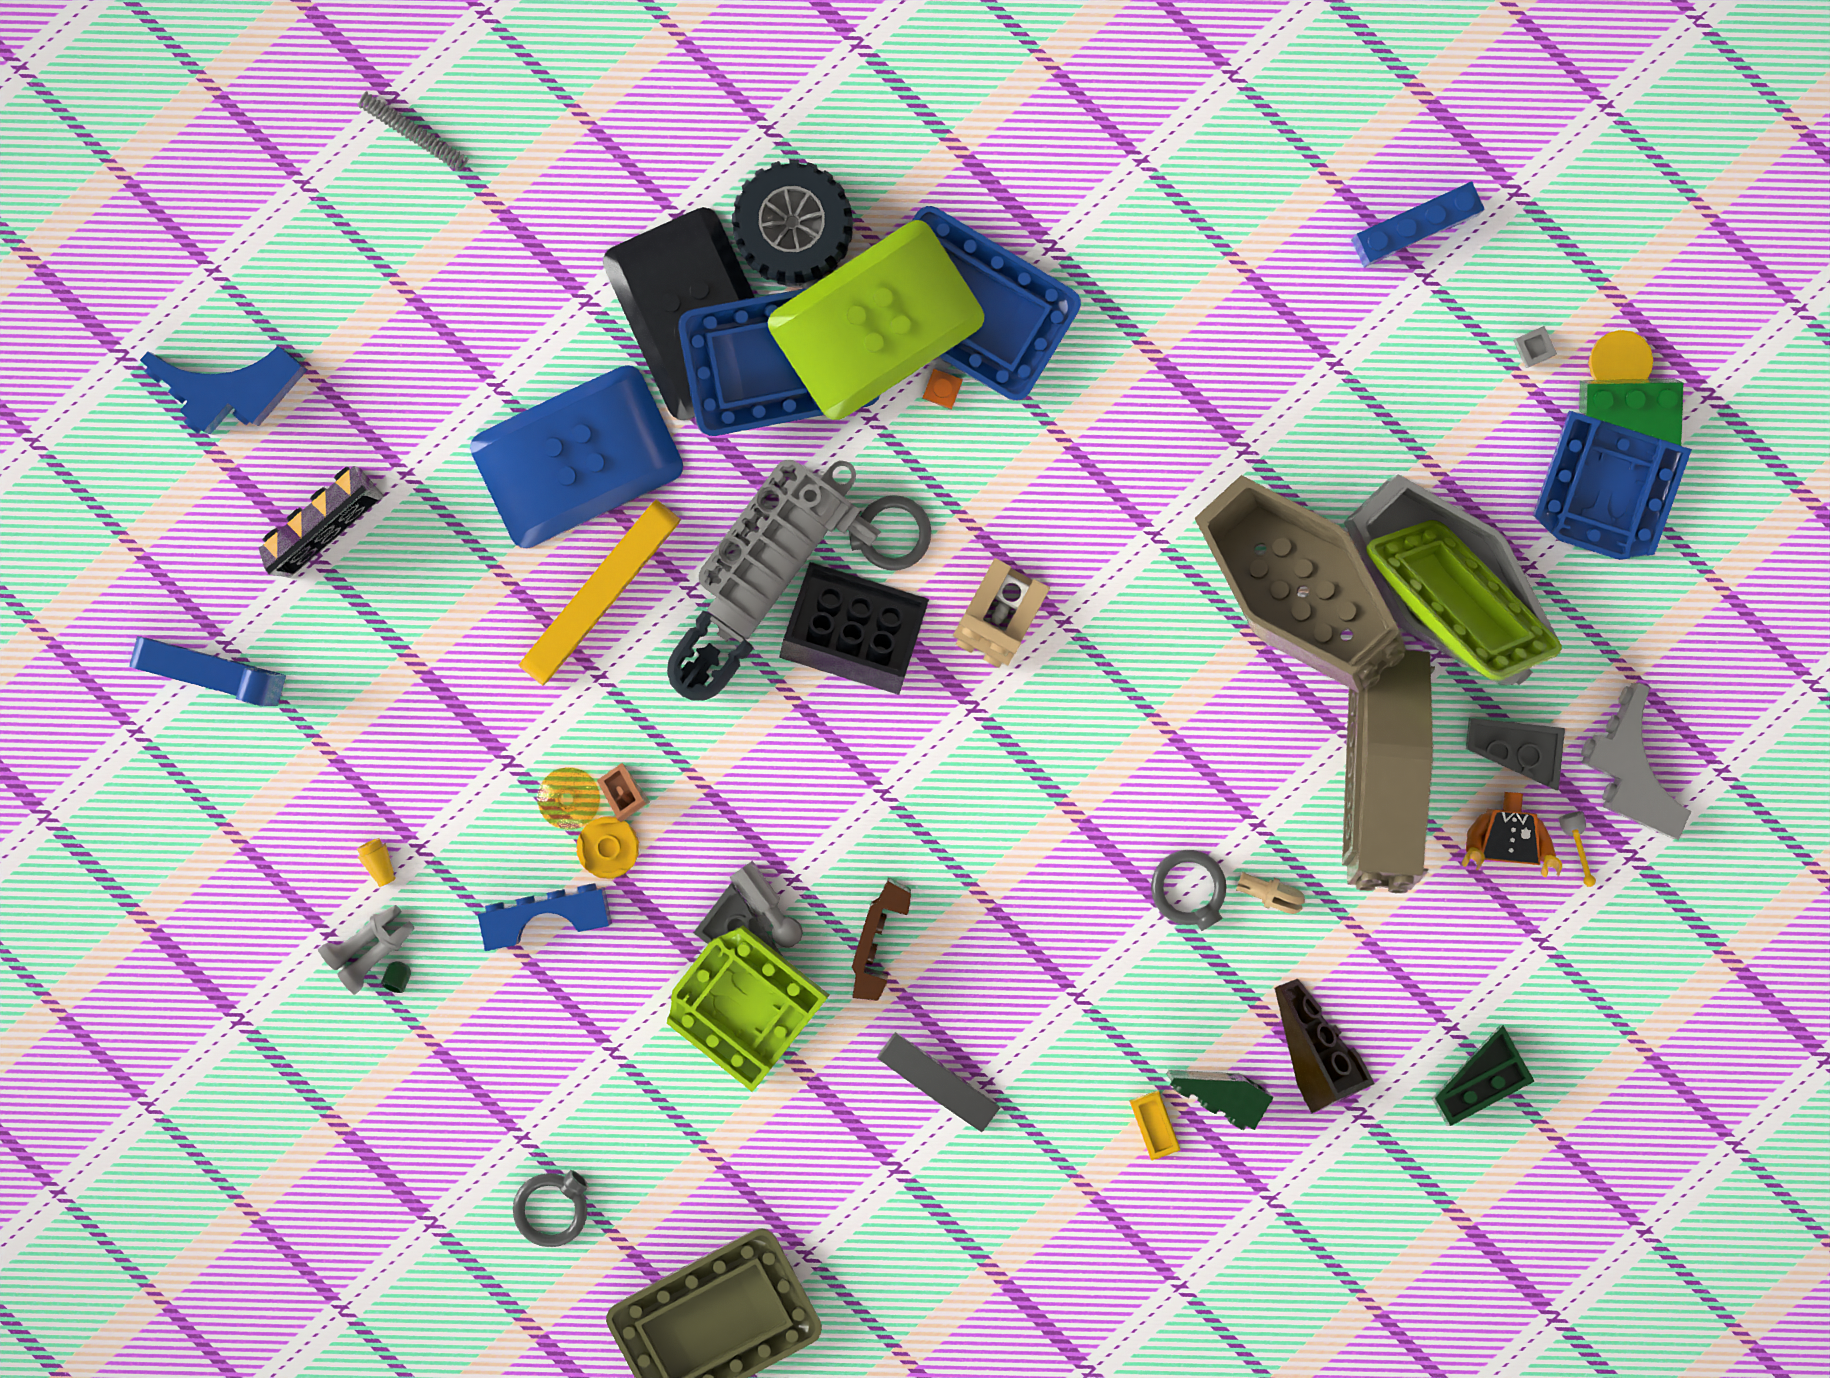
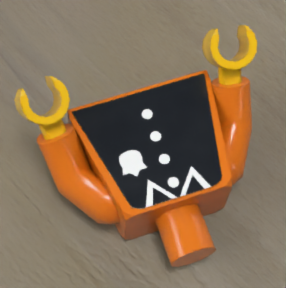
[1461,791,1562,877]

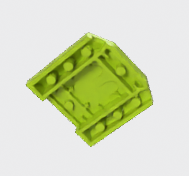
[666,926,830,1093]

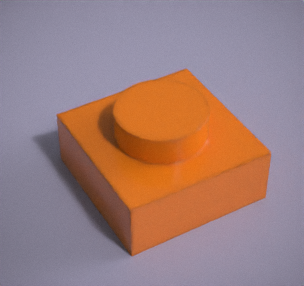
[922,369,963,410]

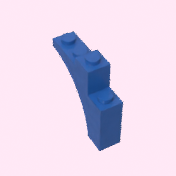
[140,346,308,434]

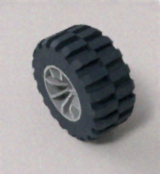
[732,160,853,286]

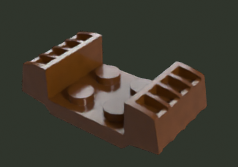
[852,877,911,1001]

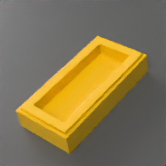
[1129,1090,1181,1161]

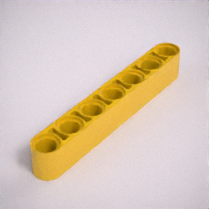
[518,499,681,686]

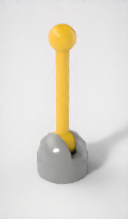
[1558,811,1596,887]

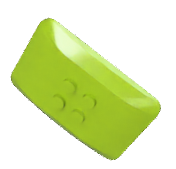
[768,220,984,420]
[1366,520,1562,681]

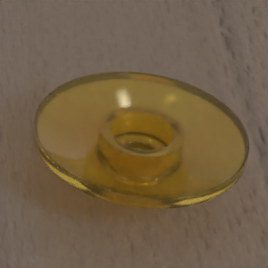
[537,767,600,830]

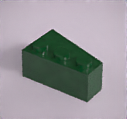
[1431,1025,1535,1126]

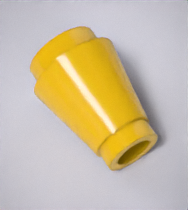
[357,838,396,887]

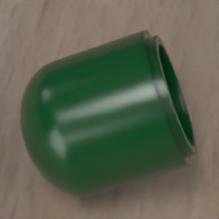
[381,961,411,993]

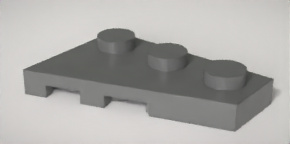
[1465,718,1565,791]
[693,882,784,958]

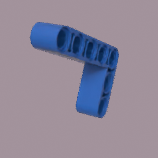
[129,636,286,706]

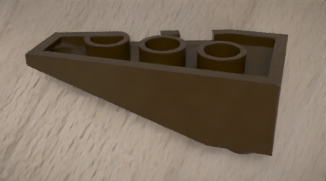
[1274,979,1375,1114]

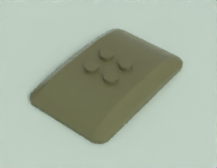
[606,1228,822,1378]

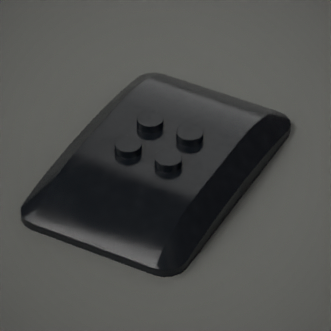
[603,207,755,421]

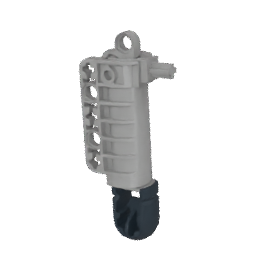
[667,460,881,701]

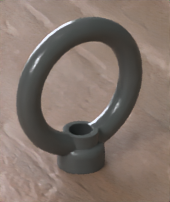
[849,495,932,571]
[1151,850,1227,932]
[513,1170,589,1247]

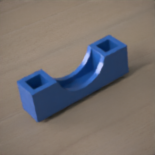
[1351,181,1485,268]
[477,883,612,951]

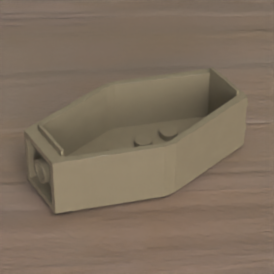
[1195,475,1406,693]
[1342,650,1435,894]

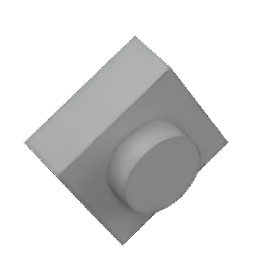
[1513,326,1557,369]

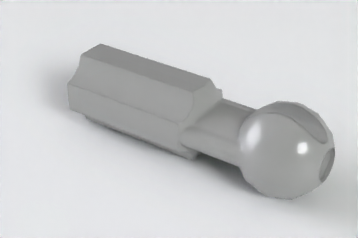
[729,861,803,948]

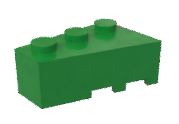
[1579,378,1684,446]

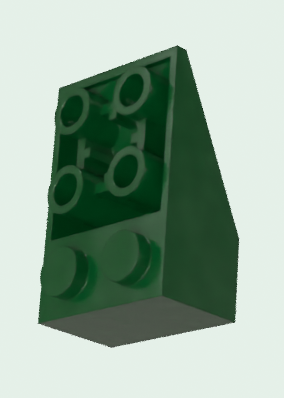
[1166,1070,1274,1131]

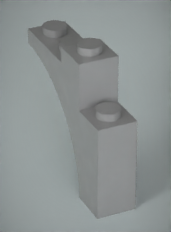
[1581,683,1692,840]

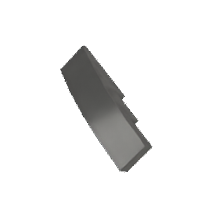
[877,1032,1001,1132]

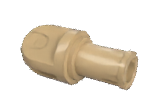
[1236,872,1305,914]

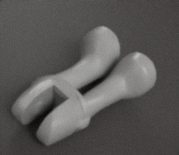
[317,905,415,995]

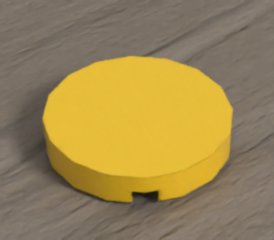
[1588,330,1654,380]
[576,816,640,879]

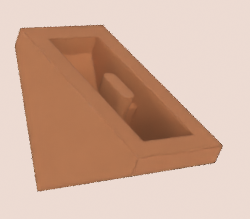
[597,763,650,822]

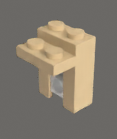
[953,558,1050,668]

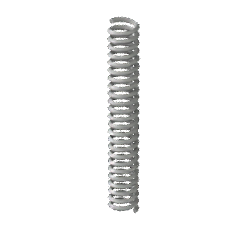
[357,91,469,171]

